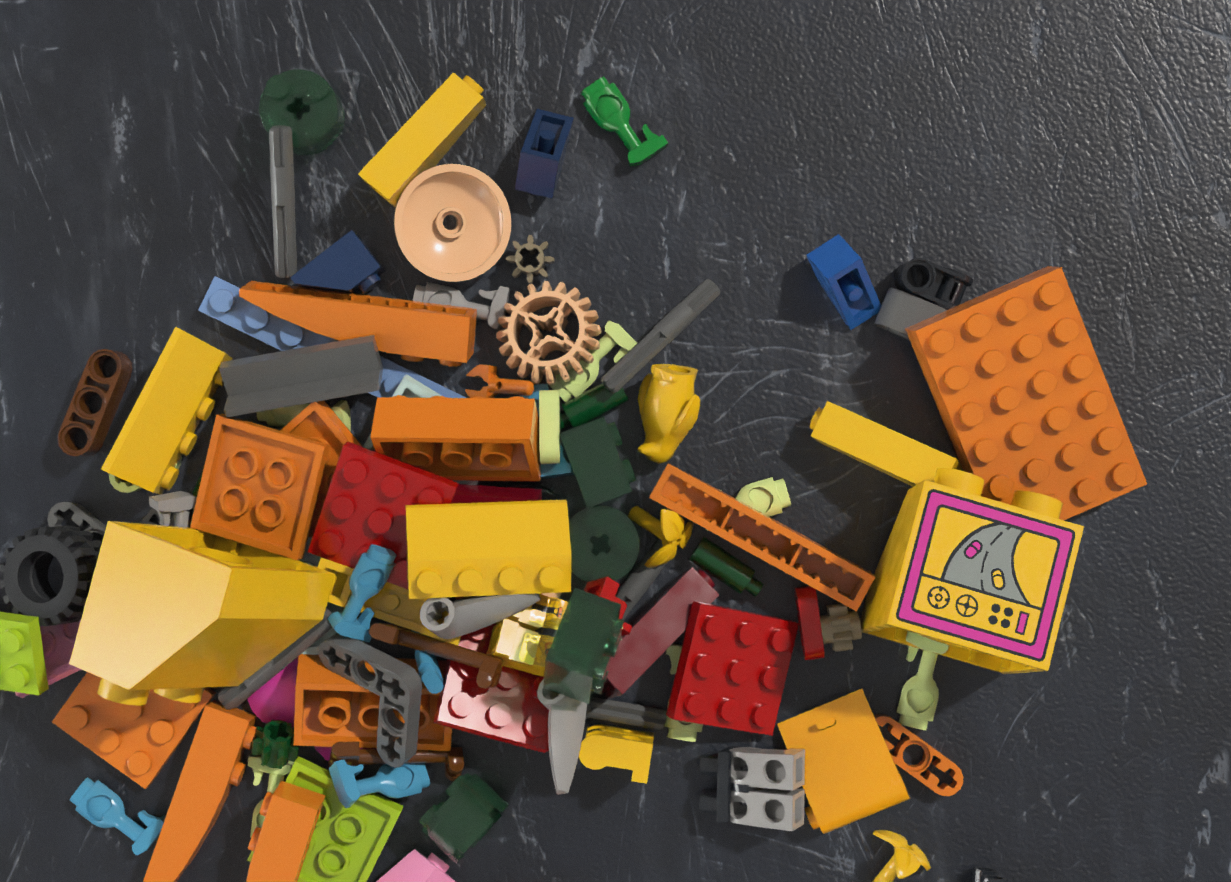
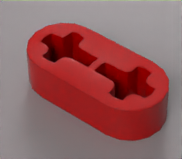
[795,586,825,660]

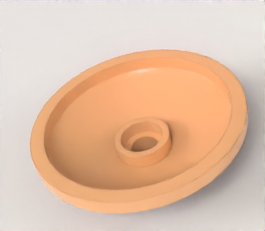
[394,164,511,282]

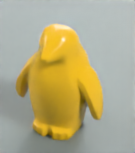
[637,364,700,464]

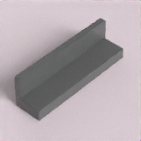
[219,335,383,417]

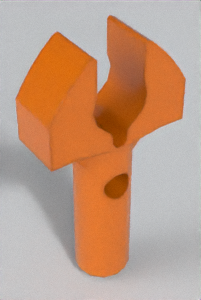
[465,364,534,398]

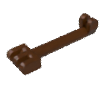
[369,623,503,688]
[328,742,464,781]

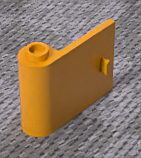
[777,689,910,834]

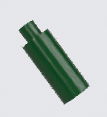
[560,383,629,430]
[688,537,764,597]

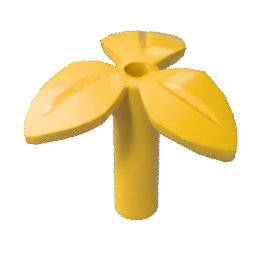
[628,506,693,568]
[872,830,931,882]

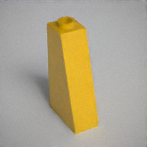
[358,72,486,208]
[810,401,962,487]

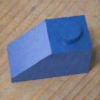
[807,234,881,330]

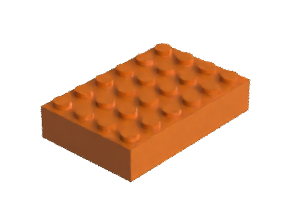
[905,266,1147,520]

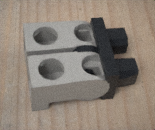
[699,746,805,831]

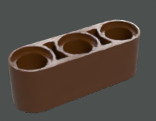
[57,349,133,456]

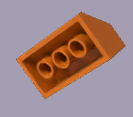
[370,395,541,481]
[293,654,452,751]

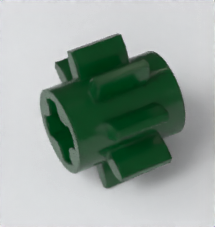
[252,720,300,769]

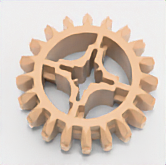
[496,281,602,386]

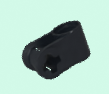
[894,258,974,310]

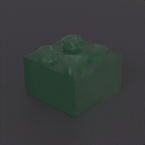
[559,417,637,508]
[544,588,625,704]

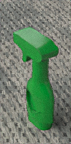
[581,76,668,167]

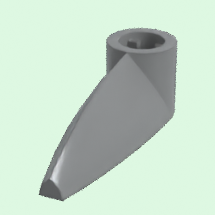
[420,594,540,639]
[537,673,587,795]

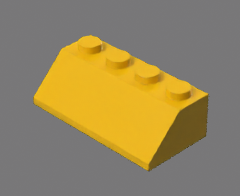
[101,327,233,495]
[406,500,571,599]

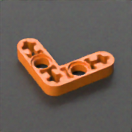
[874,714,963,796]

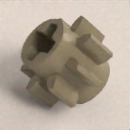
[506,235,555,284]
[820,603,862,652]

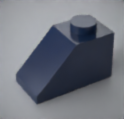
[515,109,574,198]
[290,230,385,294]

